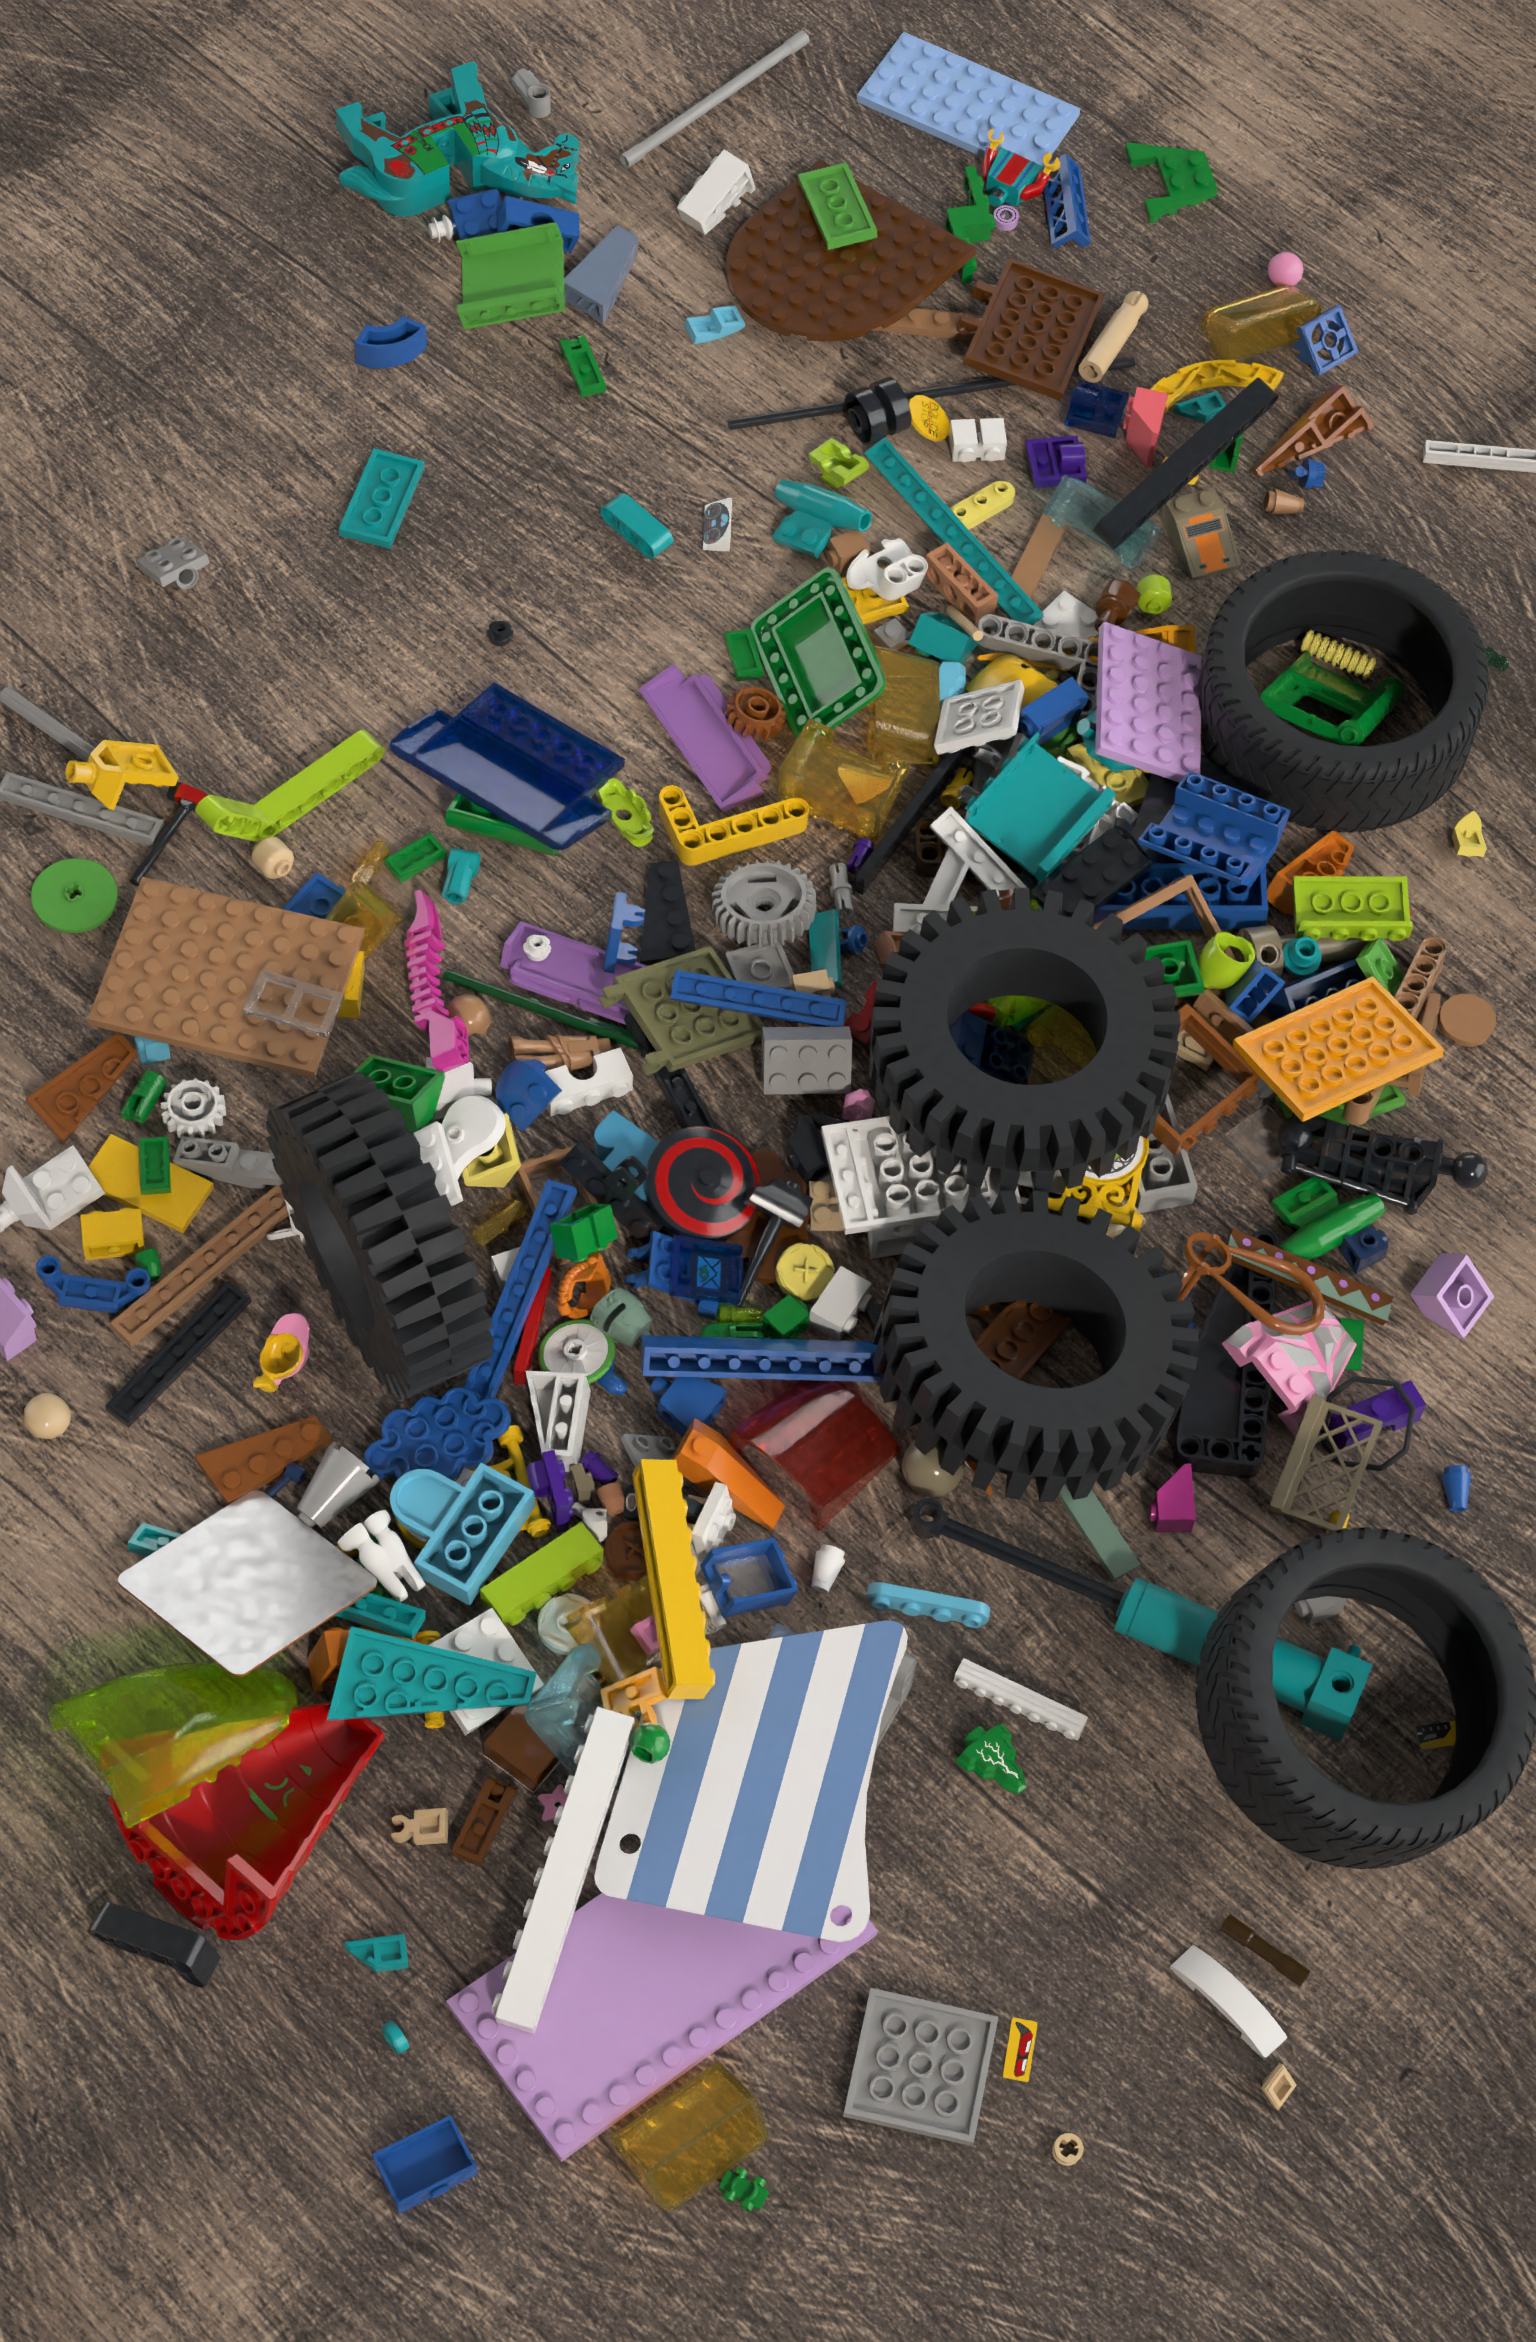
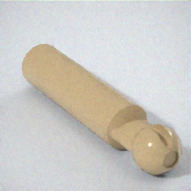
[1078,291,1148,383]

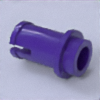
[846,838,874,874]
[580,1450,619,1486]

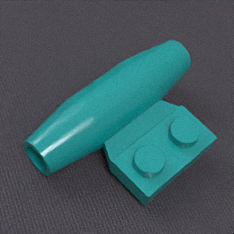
[772,480,872,559]

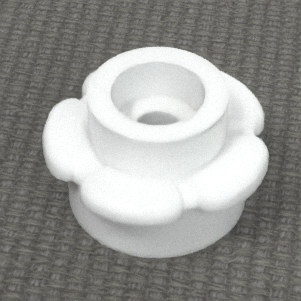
[523,935,551,961]

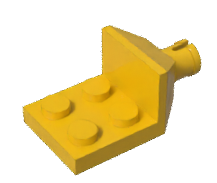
[65,740,179,810]

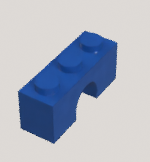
[497,196,580,253]

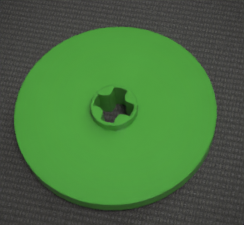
[31,858,118,933]

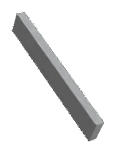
[0,771,164,847]

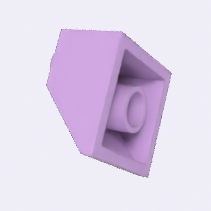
[1410,1253,1494,1338]

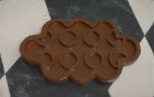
[725,1150,810,1284]

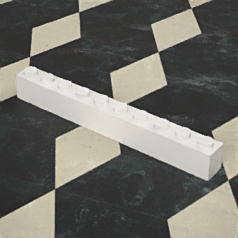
[492,1706,635,2034]

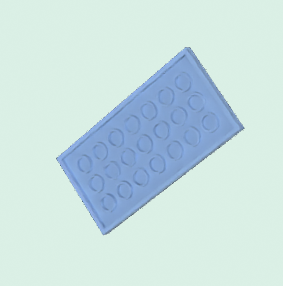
[856,32,1081,166]

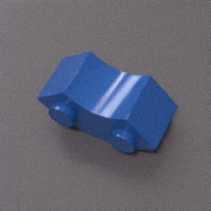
[354,316,427,369]

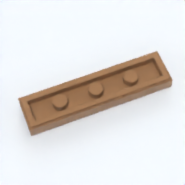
[1011,511,1069,599]

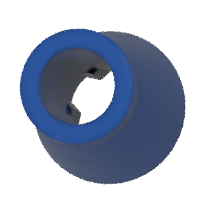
[1441,1465,1472,1512]

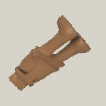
[508,1034,612,1073]

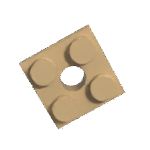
[809,1181,844,1231]

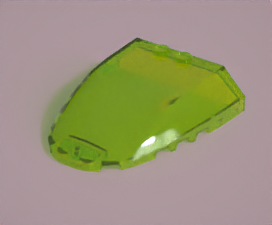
[48,1662,298,1828]

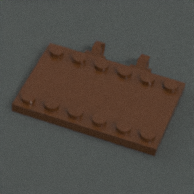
[956,258,1105,401]

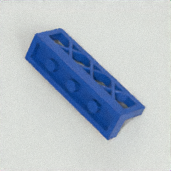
[1043,153,1091,248]

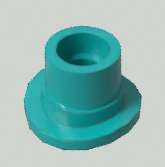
[1283,937,1321,977]

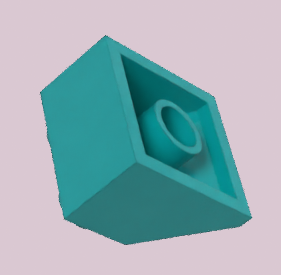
[908,611,978,665]

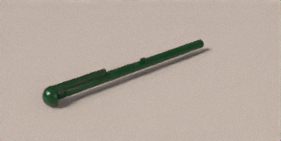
[443,969,644,1058]

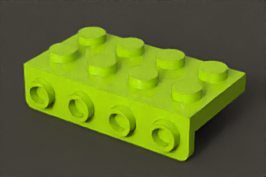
[1292,876,1413,941]

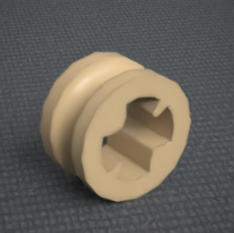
[1052,2133,1084,2166]

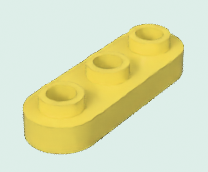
[949,481,1015,530]

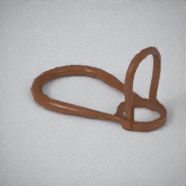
[1177,1232,1325,1336]

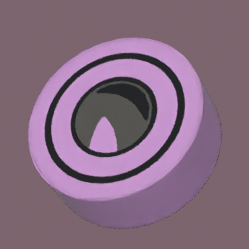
[994,205,1019,231]

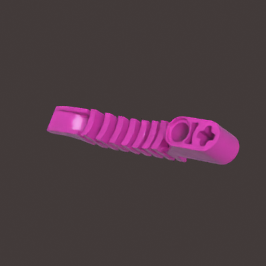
[405,889,469,1073]

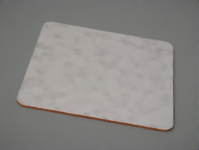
[118,1490,377,1677]

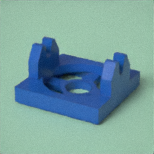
[1293,305,1359,375]
[603,892,645,974]

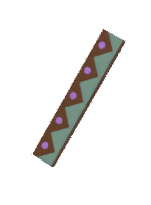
[1226,1228,1393,1325]

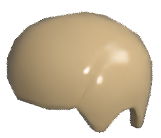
[23,1393,71,1439]

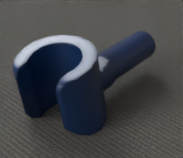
[266,1463,307,1498]

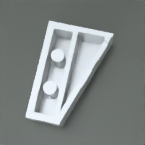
[677,149,756,235]

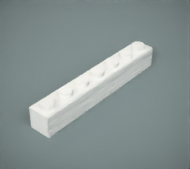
[1423,440,1536,473]
[953,1658,1088,1740]

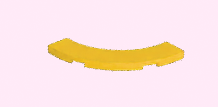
[1149,360,1284,413]

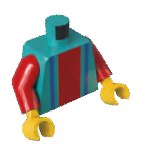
[981,128,1060,207]

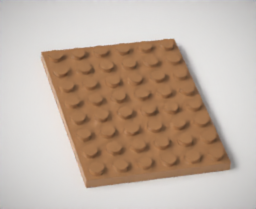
[88,877,365,1078]

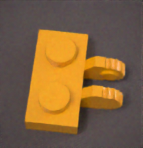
[600,1666,667,1731]

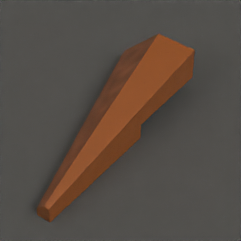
[1250,384,1375,477]

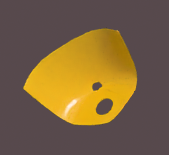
[965,653,1059,712]

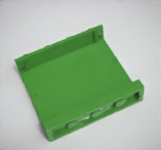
[456,222,565,330]

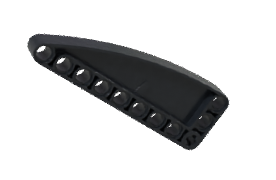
[1173,1229,1278,1478]

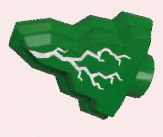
[955,1723,1027,1795]

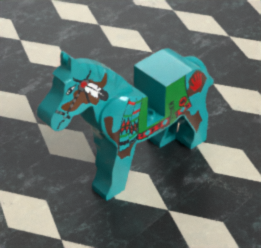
[335,61,579,217]

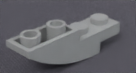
[173,1136,283,1190]

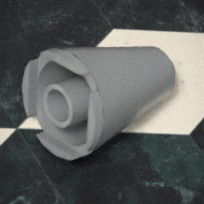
[296,1441,380,1528]

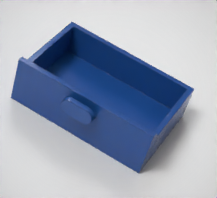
[372,2115,478,2214]

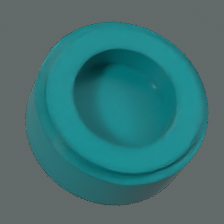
[381,2020,410,2055]

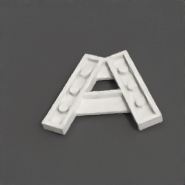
[893,807,1027,933]

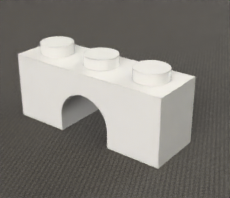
[545,1047,633,1116]

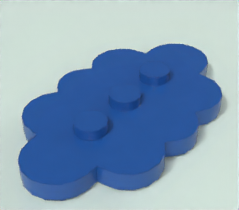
[364,1387,511,1481]

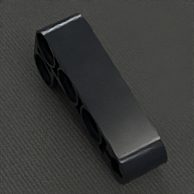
[87,1901,221,1988]

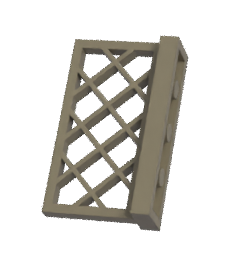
[1270,1394,1383,1531]

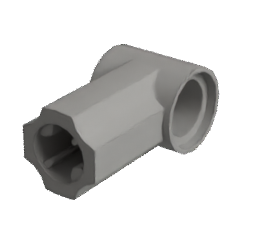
[511,68,551,118]

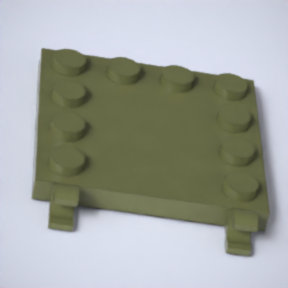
[598,946,765,1075]

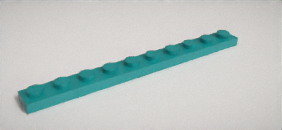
[864,437,1044,625]
[128,1522,426,1640]

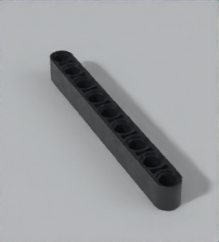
[1093,378,1279,550]

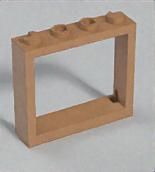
[1092,874,1236,1006]

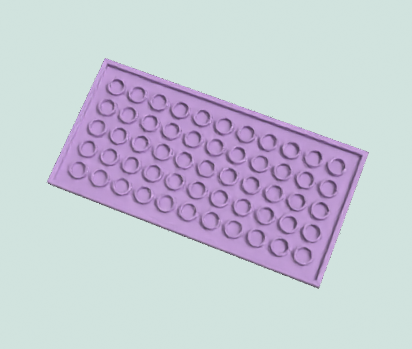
[446,1893,878,2162]

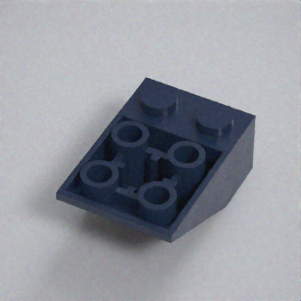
[949,1011,1035,1085]

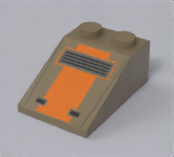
[1161,487,1241,581]

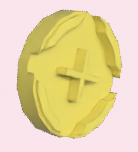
[775,1243,834,1302]

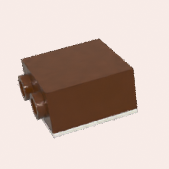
[483,1701,574,1793]

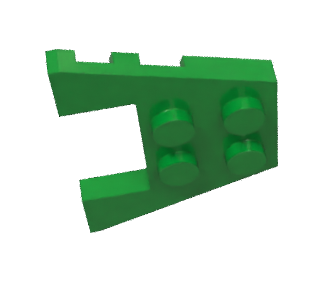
[1125,143,1218,224]

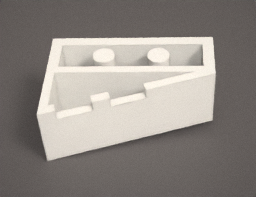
[526,1371,591,1472]

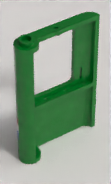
[1260,652,1405,746]

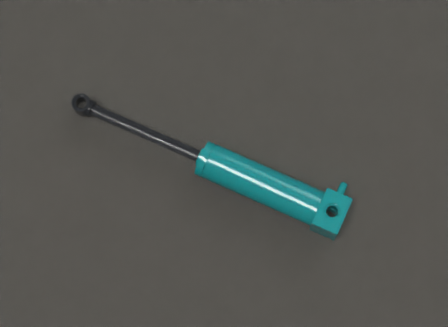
[911,1498,1373,1741]

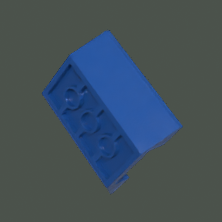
[1138,770,1290,887]

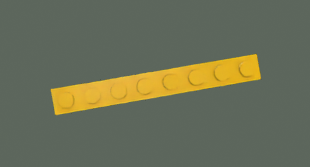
[632,1459,715,1699]

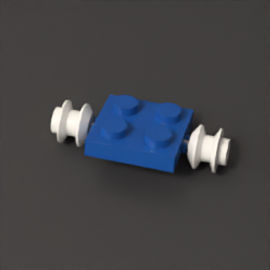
[428,189,523,243]

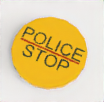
[908,395,950,442]

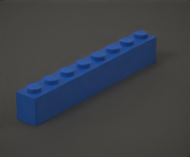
[639,1335,884,1382]

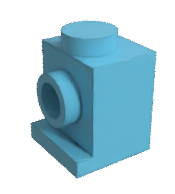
[135,1036,170,1065]

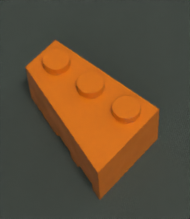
[307,1626,417,1693]

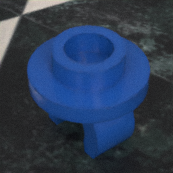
[840,925,868,953]

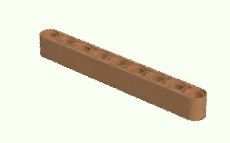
[1343,937,1447,1125]

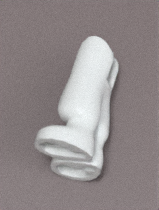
[338,1510,426,1602]

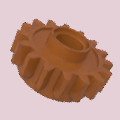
[724,687,786,741]

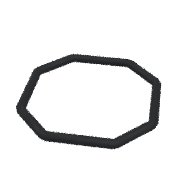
[1320,1376,1416,1471]

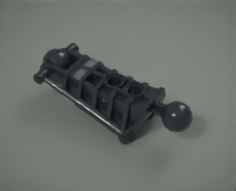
[1276,1111,1488,1215]

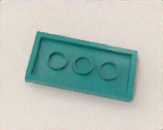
[339,448,425,549]

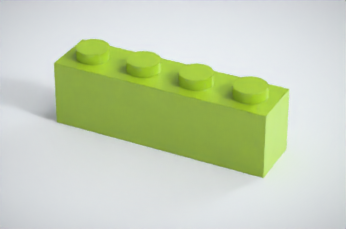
[480,1522,603,1627]

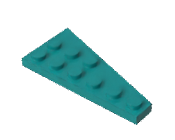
[327,1626,537,1721]

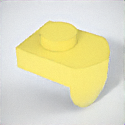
[1451,810,1487,857]

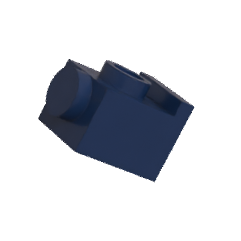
[1339,1225,1389,1273]

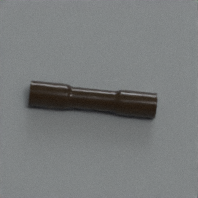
[1219,1914,1311,1987]

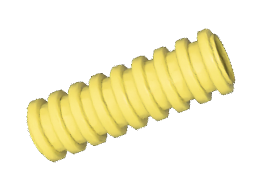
[1300,629,1376,680]

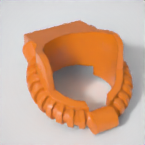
[556,1252,612,1319]

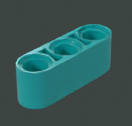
[600,493,674,559]

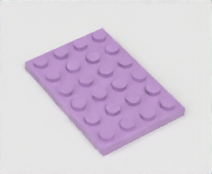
[1095,622,1201,783]

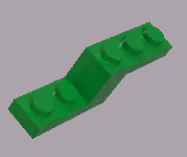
[945,166,995,284]

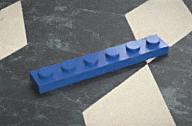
[670,970,847,1027]

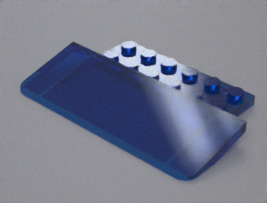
[390,682,625,850]

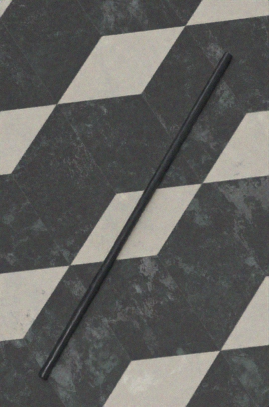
[728,356,1135,430]

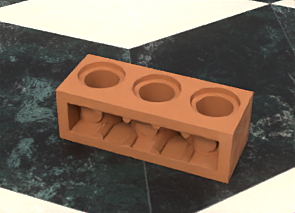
[925,542,998,626]

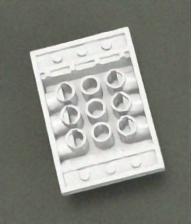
[821,1116,1022,1259]

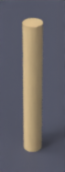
[945,605,983,641]

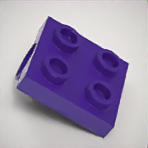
[1025,435,1087,488]
[526,1450,574,1533]

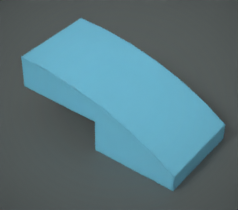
[684,305,745,344]

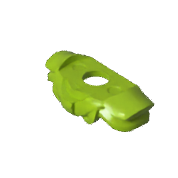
[595,778,654,847]

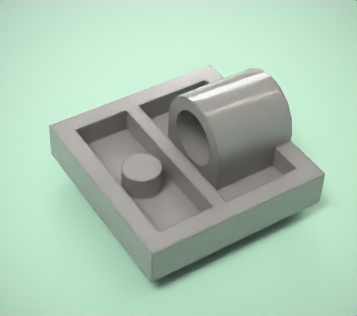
[136,537,210,589]

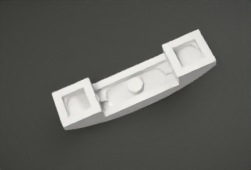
[1170,1945,1287,2060]

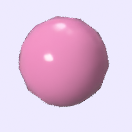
[1268,252,1303,288]

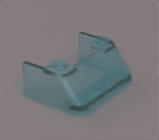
[1042,475,1165,569]

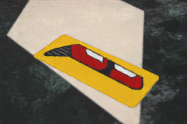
[1003,2018,1038,2082]

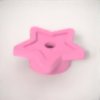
[538,1784,568,1822]

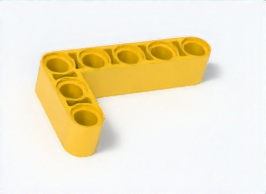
[658,785,809,866]

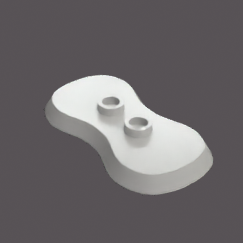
[442,1095,506,1179]

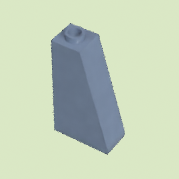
[564,225,638,323]

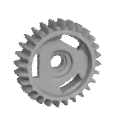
[712,859,817,948]

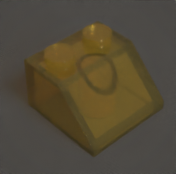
[325,881,405,963]

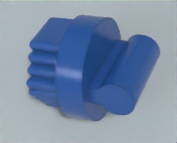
[1288,458,1326,489]

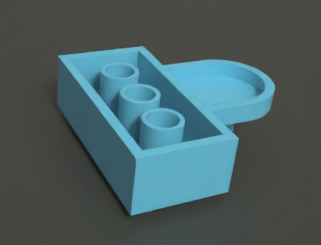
[390,1463,536,1606]

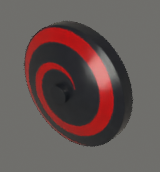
[644,1126,762,1242]

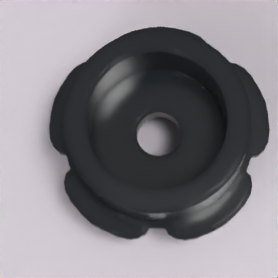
[486,621,514,646]

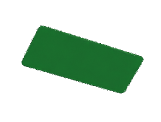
[1341,1318,1364,1371]

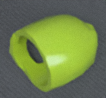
[1197,932,1255,990]

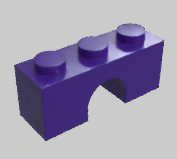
[1328,1380,1426,1450]

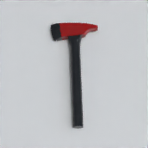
[129,782,208,886]

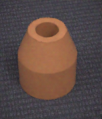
[597,1482,625,1516]

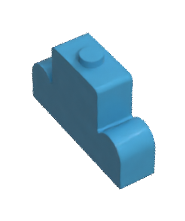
[594,1110,659,1207]

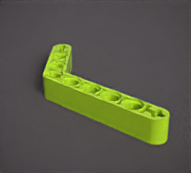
[195,729,385,842]

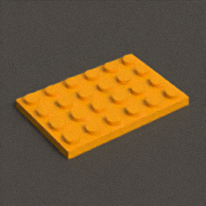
[1233,976,1444,1122]

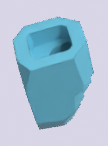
[937,662,966,707]

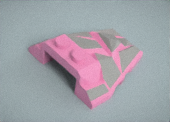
[1222,1301,1357,1438]

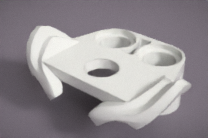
[846,538,928,601]

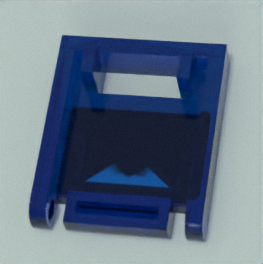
[669,1235,743,1305]

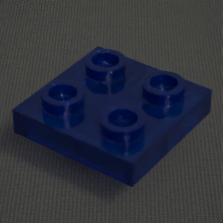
[1065,380,1129,438]

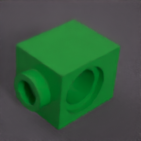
[762,1294,810,1339]

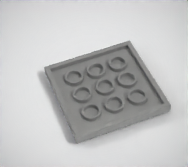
[843,1988,998,2146]

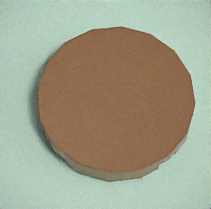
[1438,994,1496,1047]

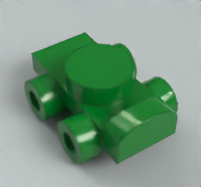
[718,2167,769,2212]

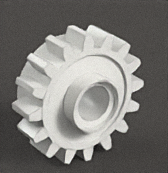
[161,1078,226,1139]

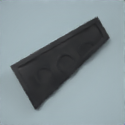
[640,860,696,966]

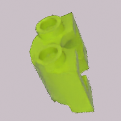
[809,438,869,489]

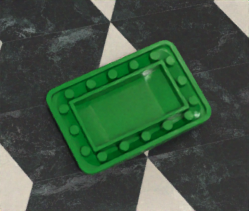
[750,567,886,746]

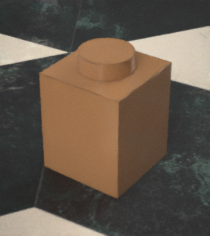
[826,530,870,575]

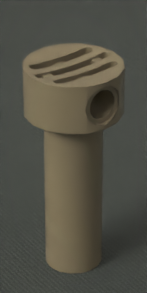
[1235,925,1368,977]

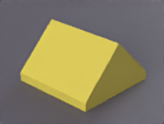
[462,1113,521,1188]

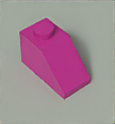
[1149,1464,1196,1532]

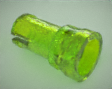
[718,1303,762,1323]

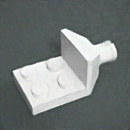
[0,1145,105,1233]

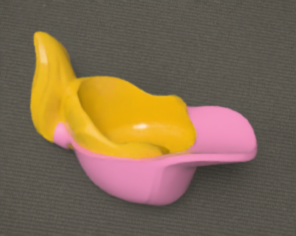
[253,1313,310,1393]

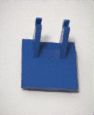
[624,1231,704,1304]

